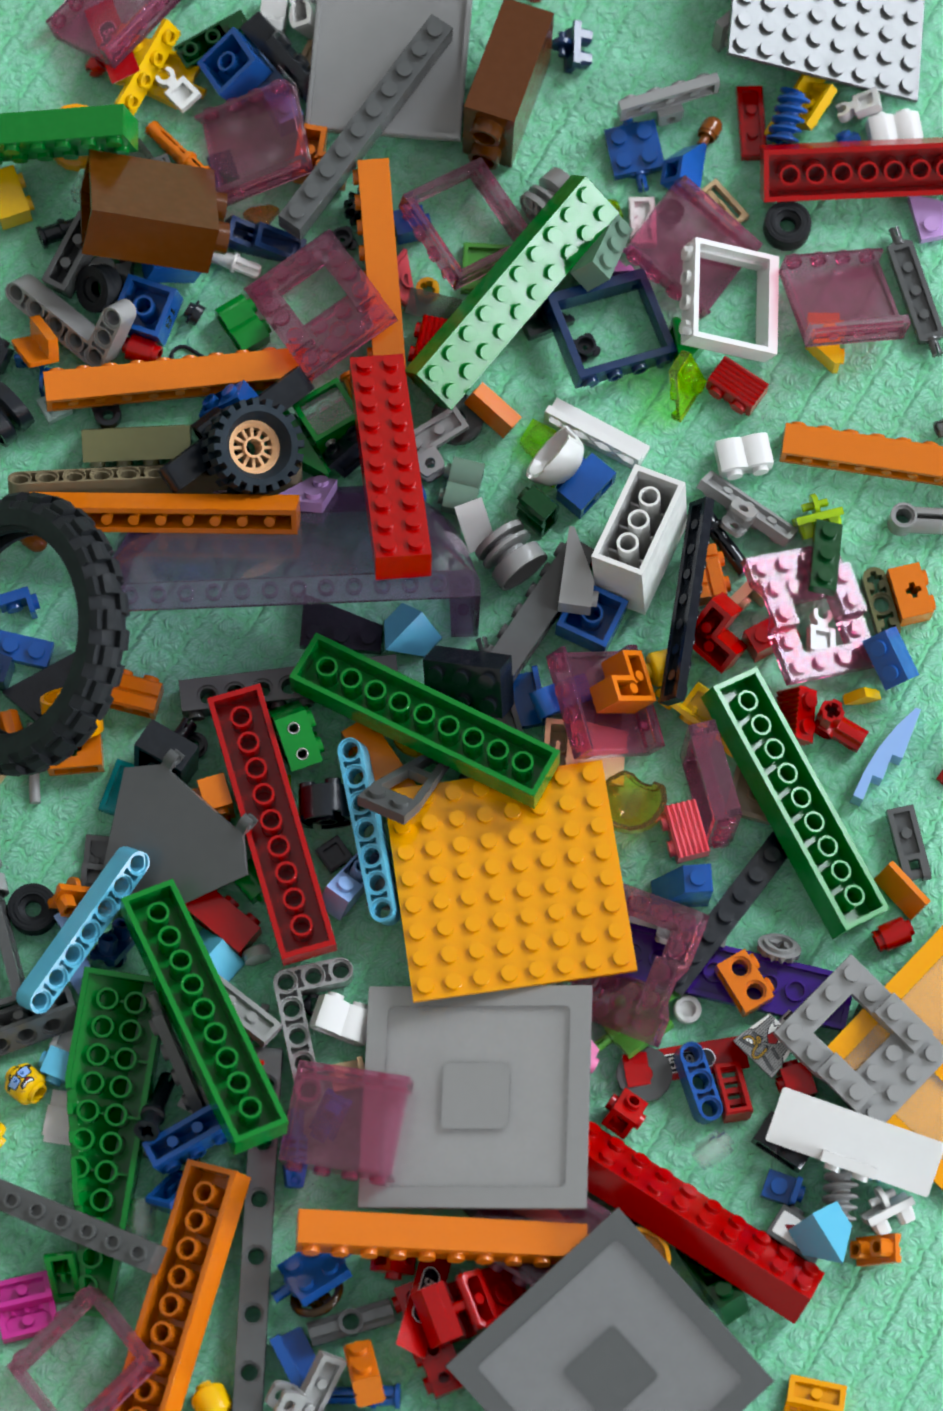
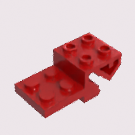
[411,1263,526,1349]

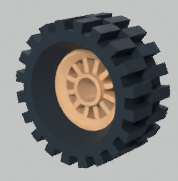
[201,397,305,494]

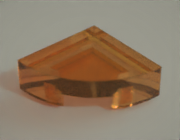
[243,204,280,225]

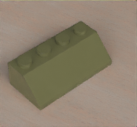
[81,424,192,467]

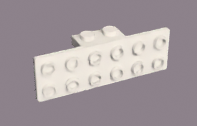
[766,1087,943,1197]

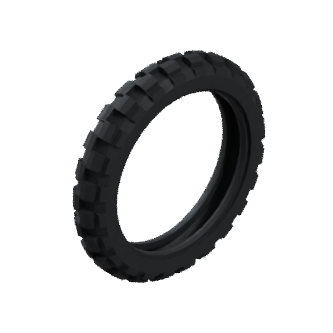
[0,492,130,776]

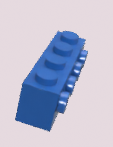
[142,1104,227,1175]

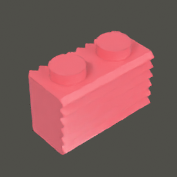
[659,799,710,864]

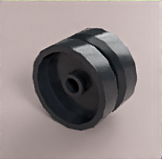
[0,381,35,447]

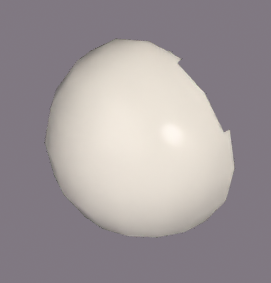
[526,425,584,486]

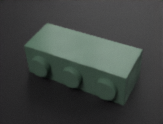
[570,214,633,292]

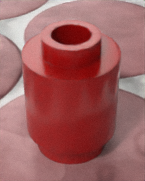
[122,334,163,362]
[871,916,915,952]

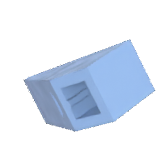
[322,851,392,921]

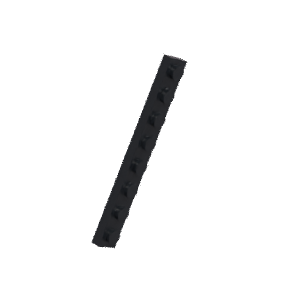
[659,496,715,706]
[657,831,788,999]

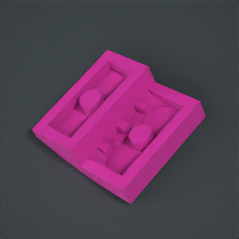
[0,1270,60,1344]

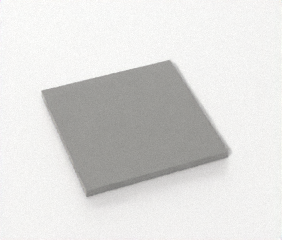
[305,0,473,142]

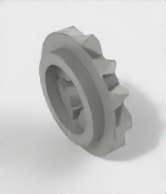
[757,933,801,964]

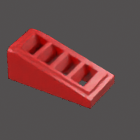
[712,1060,753,1123]

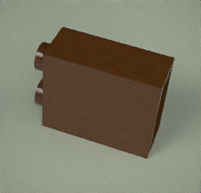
[462,0,554,170]
[80,149,230,273]

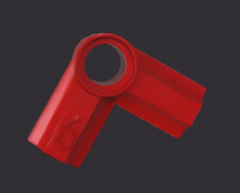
[814,698,869,753]

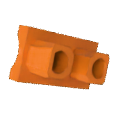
[47,877,100,917]
[850,1233,901,1267]

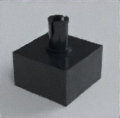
[134,717,199,784]

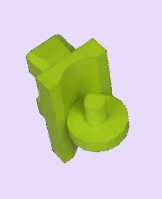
[791,493,844,540]

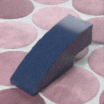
[224,215,307,265]

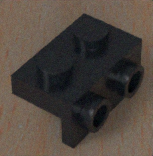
[322,425,361,479]

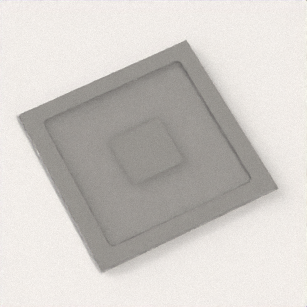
[358,985,593,1210]

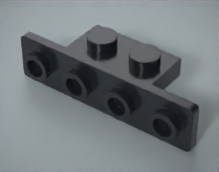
[241,11,310,103]

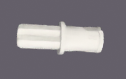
[211,252,262,279]

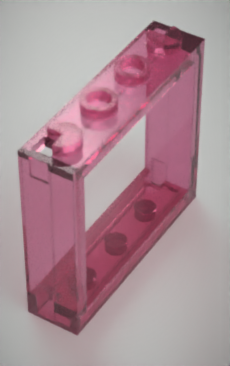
[398,157,528,291]
[680,719,742,848]
[7,1285,161,1411]

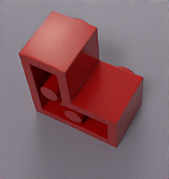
[693,592,748,674]

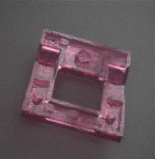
[244,228,398,381]
[741,546,874,686]
[568,883,710,1048]

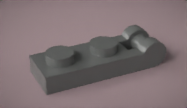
[885,804,932,881]

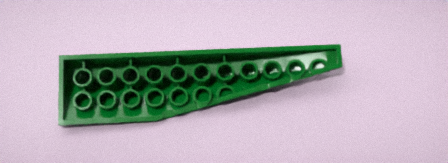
[65,966,167,1319]

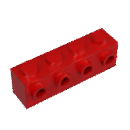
[391,1281,465,1399]

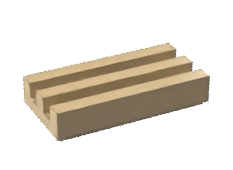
[695,178,750,234]

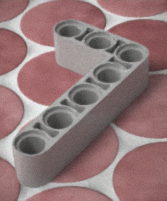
[5,274,137,367]
[273,957,354,1107]

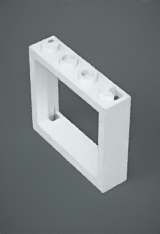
[679,237,779,363]

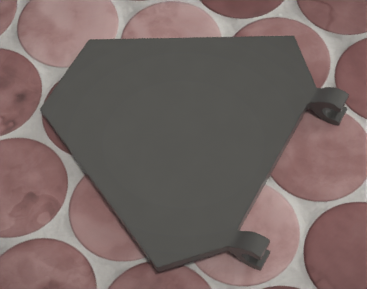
[102,749,258,904]

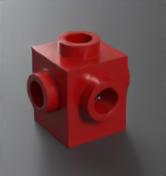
[601,1087,648,1140]
[370,1256,416,1281]

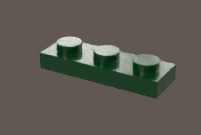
[807,519,843,597]

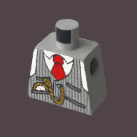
[733,1010,793,1078]

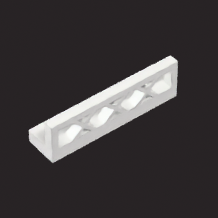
[544,398,650,469]

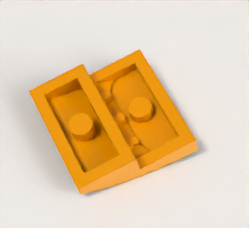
[783,1374,847,1411]

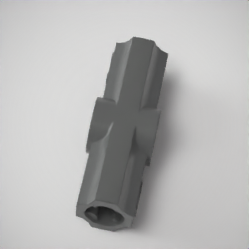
[306,1298,396,1347]

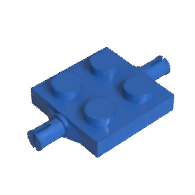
[604,118,664,192]
[271,1252,352,1307]

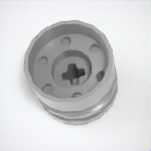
[519,167,570,221]
[475,519,547,591]

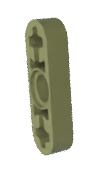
[861,567,901,635]

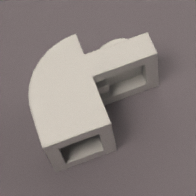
[260,0,290,35]

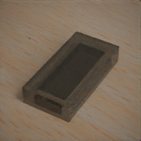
[404,287,462,319]

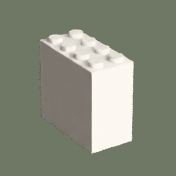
[591,464,687,615]

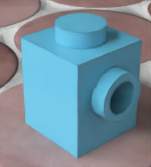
[38,1045,69,1087]

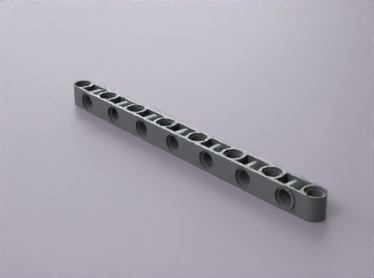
[232,1047,283,1411]

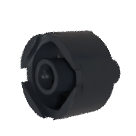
[298,778,351,829]

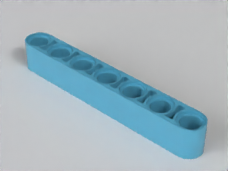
[337,737,401,926]
[16,846,150,1014]

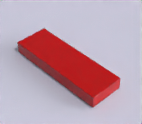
[736,86,767,161]

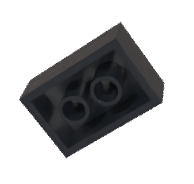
[423,645,514,719]

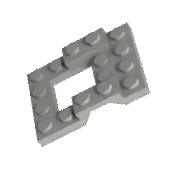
[773,954,943,1122]

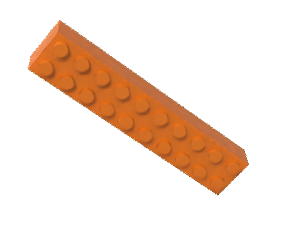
[110,1159,251,1411]

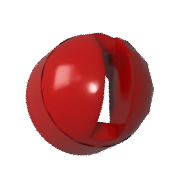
[85,54,107,78]

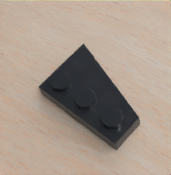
[300,594,383,655]
[2,652,75,722]

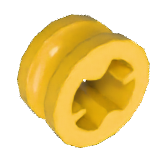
[416,277,439,304]

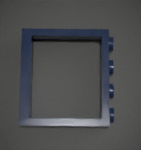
[542,268,677,389]

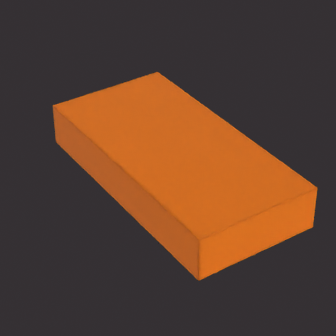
[874,861,931,920]

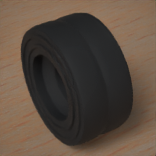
[763,201,812,251]
[76,264,123,313]
[7,883,59,936]

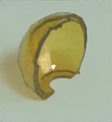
[606,770,667,835]

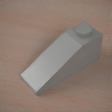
[558,526,599,616]

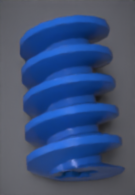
[766,87,811,144]

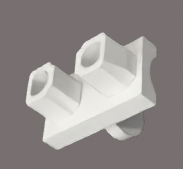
[860,1186,916,1235]

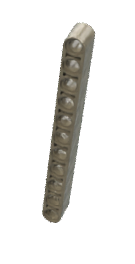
[8,460,302,495]

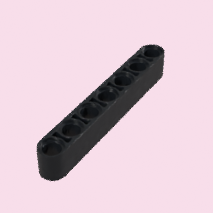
[157,366,315,493]

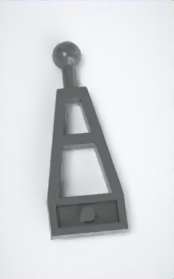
[357,754,449,825]

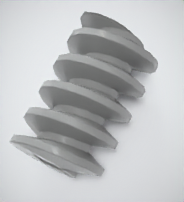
[821,1168,859,1229]

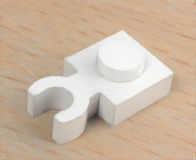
[155,66,202,114]
[836,87,883,123]
[806,608,836,657]

